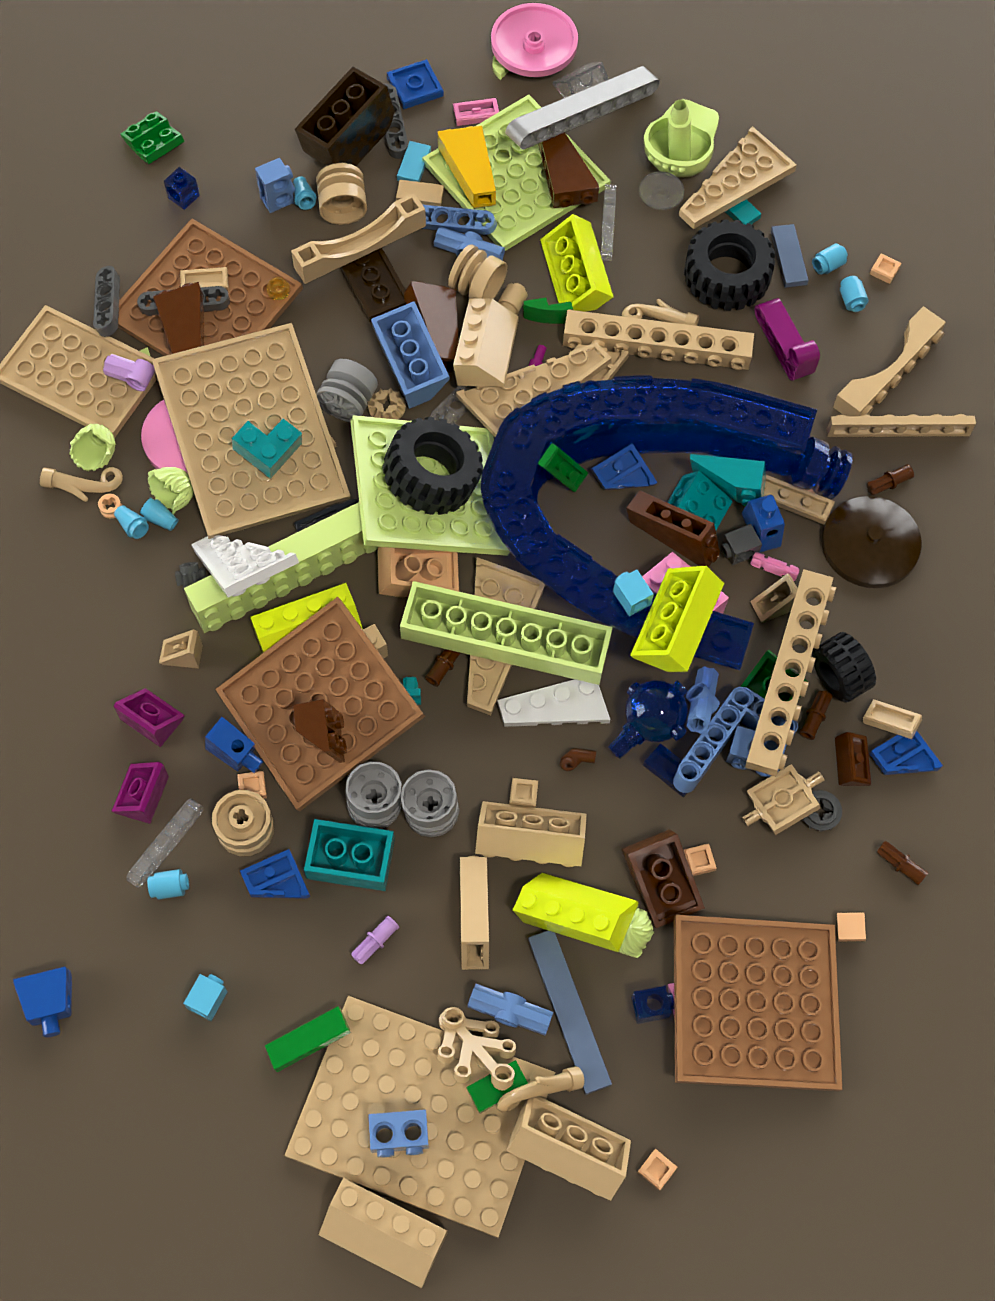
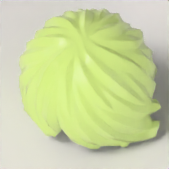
[69,424,116,471]
[148,467,194,514]
[619,906,654,958]

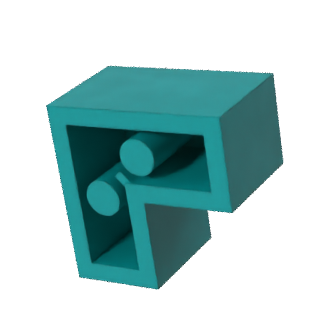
[232,418,302,479]

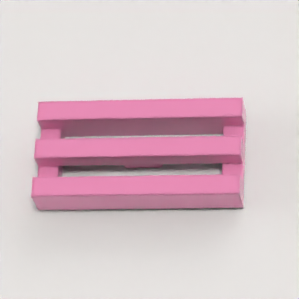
[453,98,499,126]

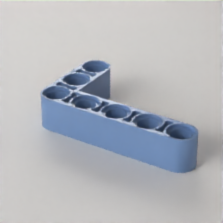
[673,687,798,793]

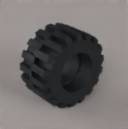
[812,632,876,703]

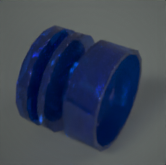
[791,437,853,499]

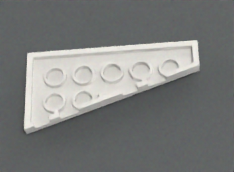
[191,535,299,597]

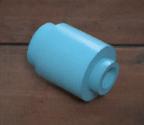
[812,243,848,275]
[840,276,869,312]
[147,869,189,900]

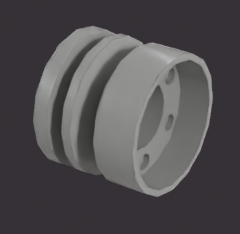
[316,359,378,422]
[346,762,402,829]
[400,769,460,837]

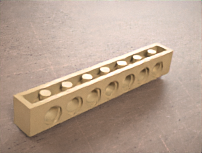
[563,310,754,370]
[745,569,836,777]

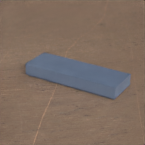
[771,224,809,288]

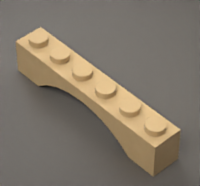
[291,193,426,284]
[833,306,946,416]

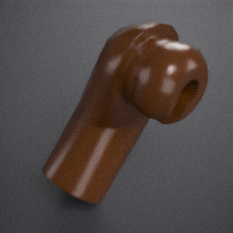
[560,748,596,771]

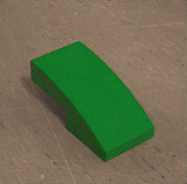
[523,297,573,324]

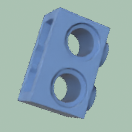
[255,158,295,213]
[369,1110,429,1158]

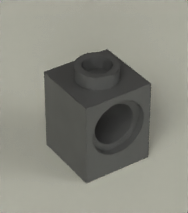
[721,524,762,566]

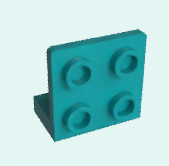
[667,470,732,530]

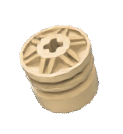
[316,163,367,225]
[448,244,508,299]

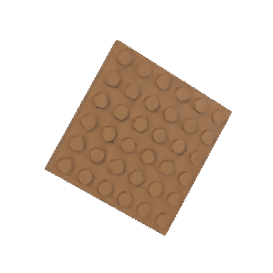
[118,219,303,356]
[215,597,425,811]
[674,915,842,1091]

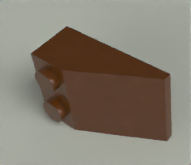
[622,829,705,928]

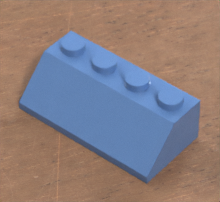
[371,301,450,409]

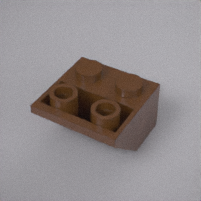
[293,699,347,763]

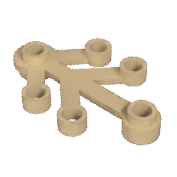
[437,1007,516,1090]

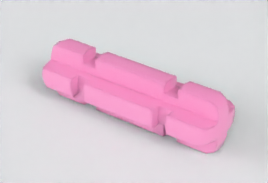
[751,552,799,581]

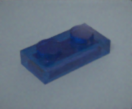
[643,743,692,798]

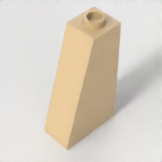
[460,855,489,970]

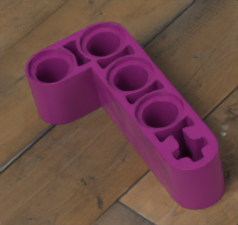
[754,298,820,381]

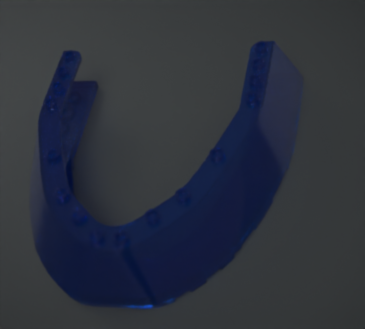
[480,375,817,670]

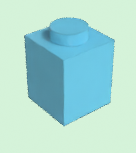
[613,570,654,616]
[183,974,227,1021]

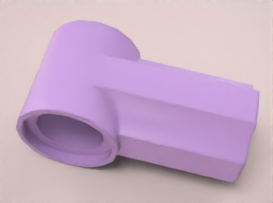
[103,354,155,391]

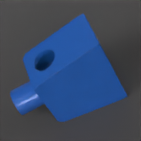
[742,495,785,553]
[205,717,264,774]
[13,967,72,1037]

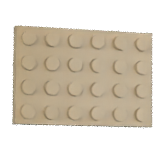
[0,305,157,438]

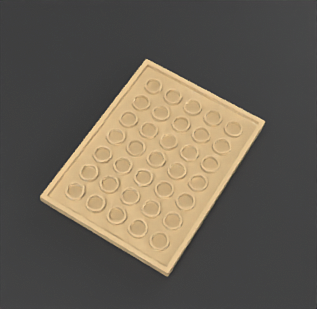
[152,323,350,539]
[284,996,555,1238]

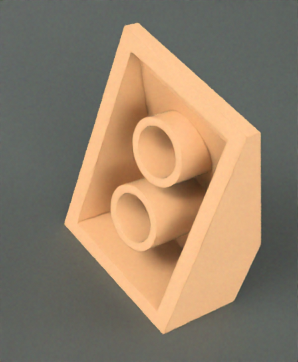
[378,547,459,597]

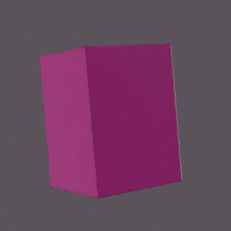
[114,688,185,747]
[111,762,169,824]

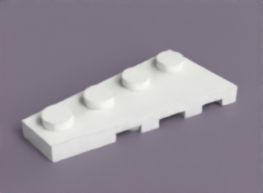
[497,679,610,727]

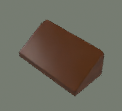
[835,732,871,786]

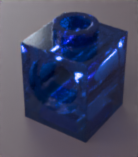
[164,167,200,210]
[631,986,674,1024]

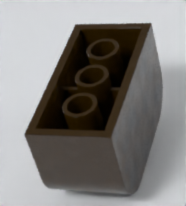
[295,66,394,166]

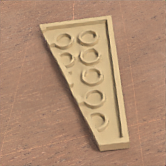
[679,126,797,229]
[467,557,546,716]

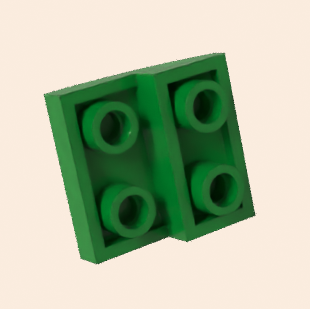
[120,111,185,165]

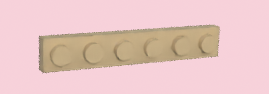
[827,414,976,437]

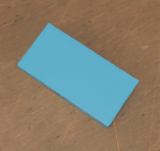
[397,141,431,182]

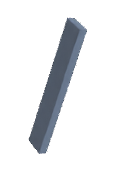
[528,931,612,1095]

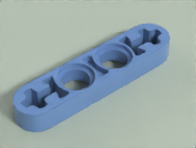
[421,205,497,235]

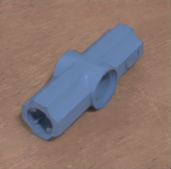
[434,227,505,261]
[686,666,720,734]
[468,984,553,1036]

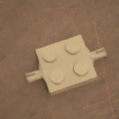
[742,764,825,835]

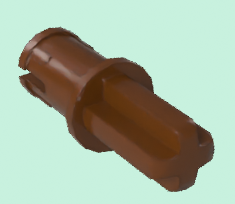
[867,464,914,495]
[425,649,460,687]
[799,690,832,740]
[877,841,929,885]

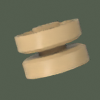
[212,790,274,856]

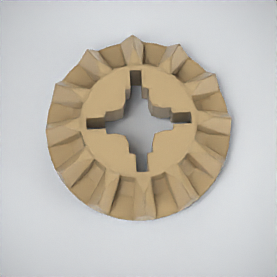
[368,388,406,420]

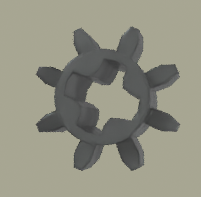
[175,562,206,591]

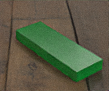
[537,443,588,492]
[265,1006,351,1072]

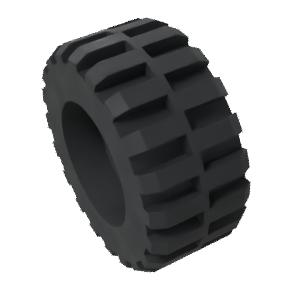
[684,219,775,311]
[383,417,483,515]

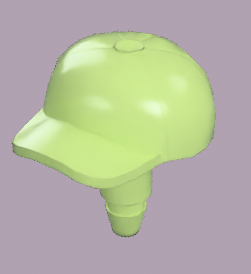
[643,99,719,177]

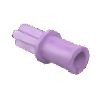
[351,916,399,964]

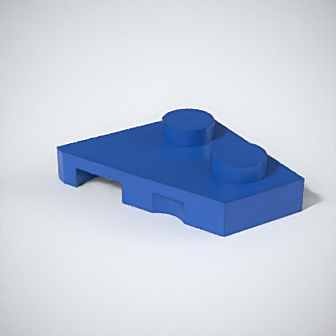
[591,443,657,490]
[870,731,943,775]
[240,849,310,898]

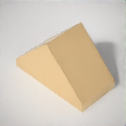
[750,574,798,623]
[159,629,203,669]

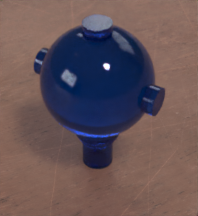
[607,680,688,759]

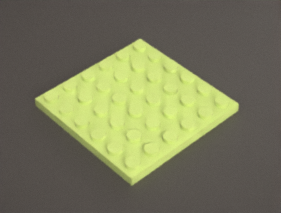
[422,95,611,251]
[351,415,511,556]

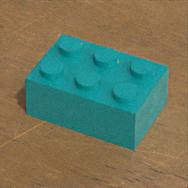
[304,819,395,891]

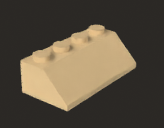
[453,298,519,387]
[475,801,586,867]
[507,1096,631,1201]
[319,1178,448,1288]

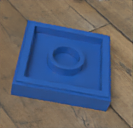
[387,59,444,110]

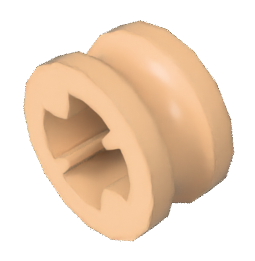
[98,494,122,519]

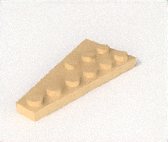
[456,342,612,445]

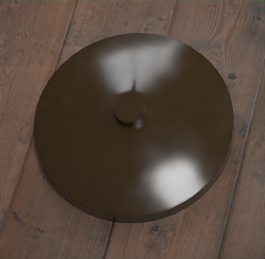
[822,496,922,588]

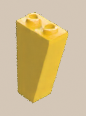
[437,125,496,208]

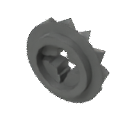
[802,790,842,832]

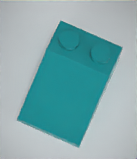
[690,454,766,506]

